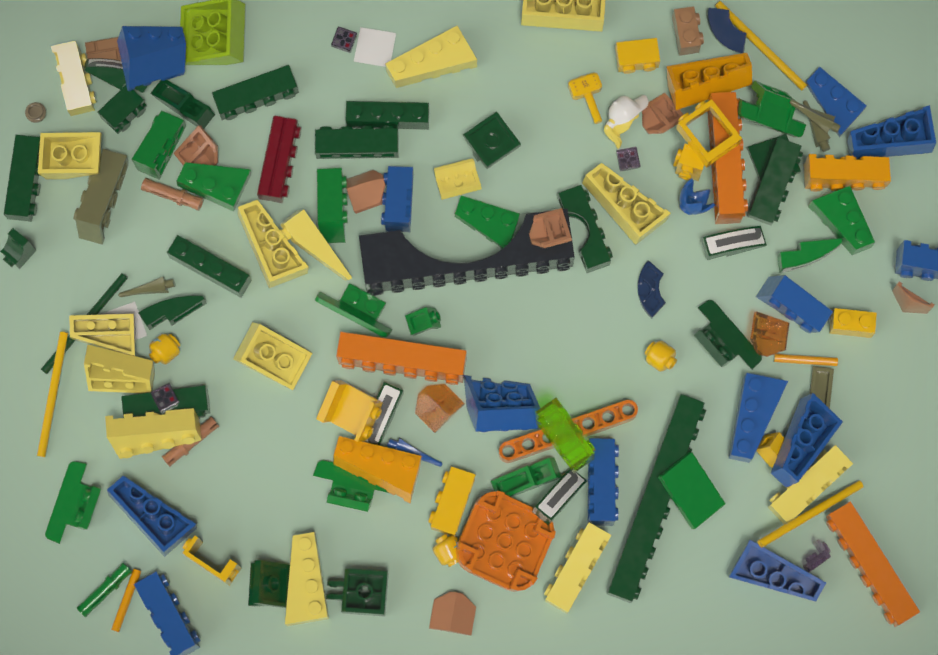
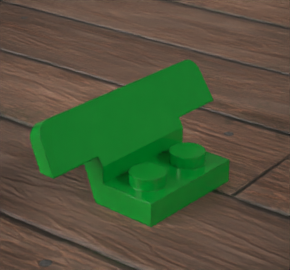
[738,81,806,138]
[315,283,392,337]
[313,460,388,512]
[45,461,101,544]

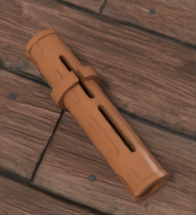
[141,178,204,211]
[161,416,219,467]

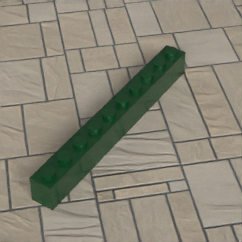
[607,394,706,603]

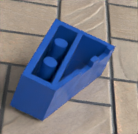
[381,166,414,233]
[756,275,833,333]

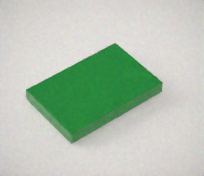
[658,452,726,529]

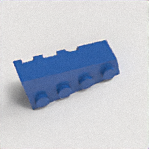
[847,105,936,160]
[895,240,938,281]
[729,373,788,463]
[771,393,843,487]
[588,438,619,526]
[107,476,197,557]
[729,540,826,602]
[134,571,201,655]

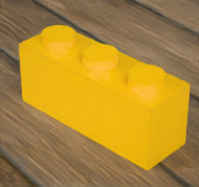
[428,466,476,536]

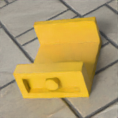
[316,380,383,442]
[183,536,242,586]

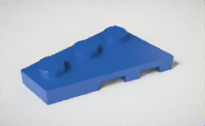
[806,67,867,138]

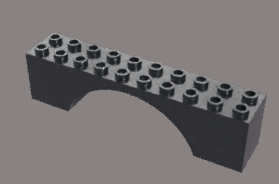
[359,208,575,296]

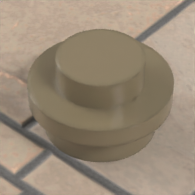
[25,102,46,123]

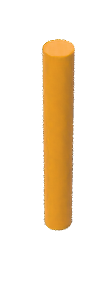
[774,354,838,366]
[111,569,141,632]

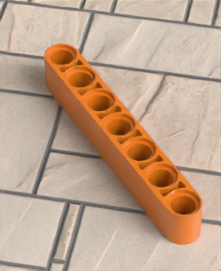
[499,400,638,463]

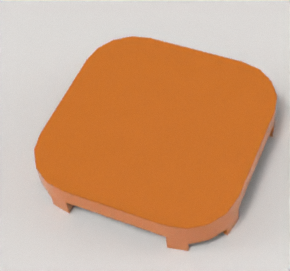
[456,491,556,592]

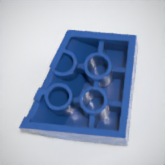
[117,26,186,91]
[464,375,540,432]

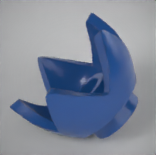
[679,178,715,215]

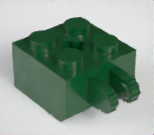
[326,569,389,617]

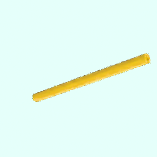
[715,1,807,91]
[37,332,68,457]
[757,480,863,548]

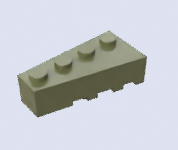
[73,149,128,245]

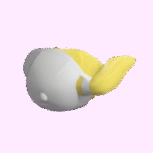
[604,95,649,149]

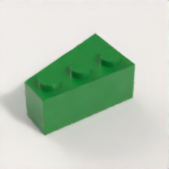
[132,110,186,180]
[176,162,251,212]
[317,168,348,243]
[808,186,875,255]

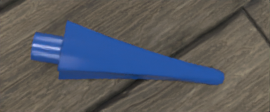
[387,438,442,467]

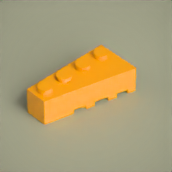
[667,53,752,110]
[803,154,891,192]
[334,436,422,504]

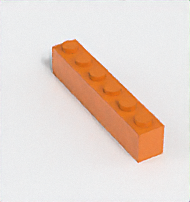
[826,501,920,627]

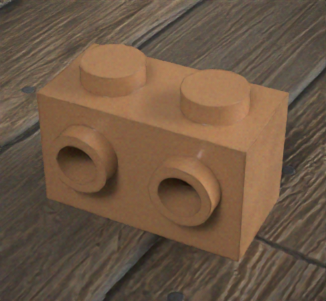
[672,6,704,56]

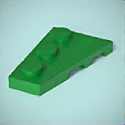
[455,196,520,249]

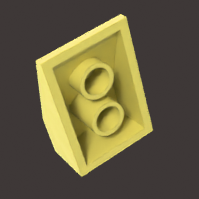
[38,132,102,179]
[233,322,313,390]

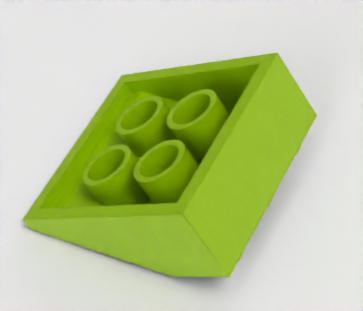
[180,0,245,65]

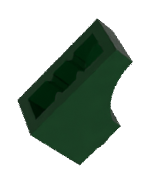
[0,228,36,269]

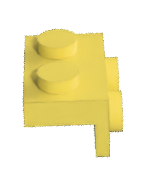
[434,158,482,200]

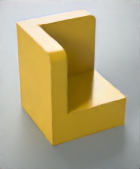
[756,432,785,467]

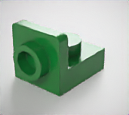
[405,307,441,336]

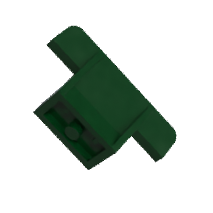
[694,300,762,370]

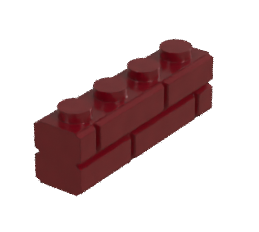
[257,116,302,203]

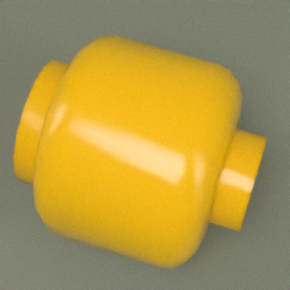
[149,334,181,365]
[645,340,677,372]
[433,534,459,567]

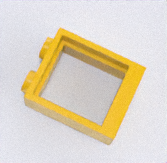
[676,99,742,168]

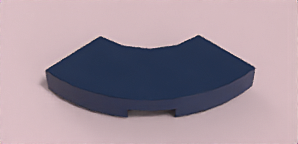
[708,8,747,53]
[638,260,666,319]

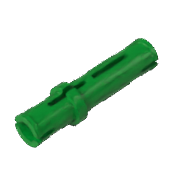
[77,563,132,617]

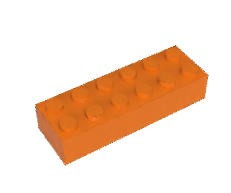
[707,92,748,224]
[336,332,467,385]

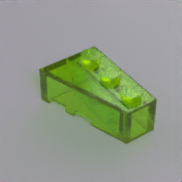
[535,397,596,473]

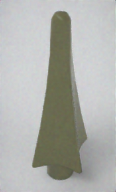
[790,100,840,133]
[803,100,831,152]
[118,277,175,297]

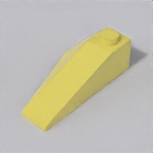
[280,209,352,280]

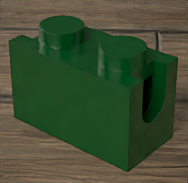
[98,85,147,134]

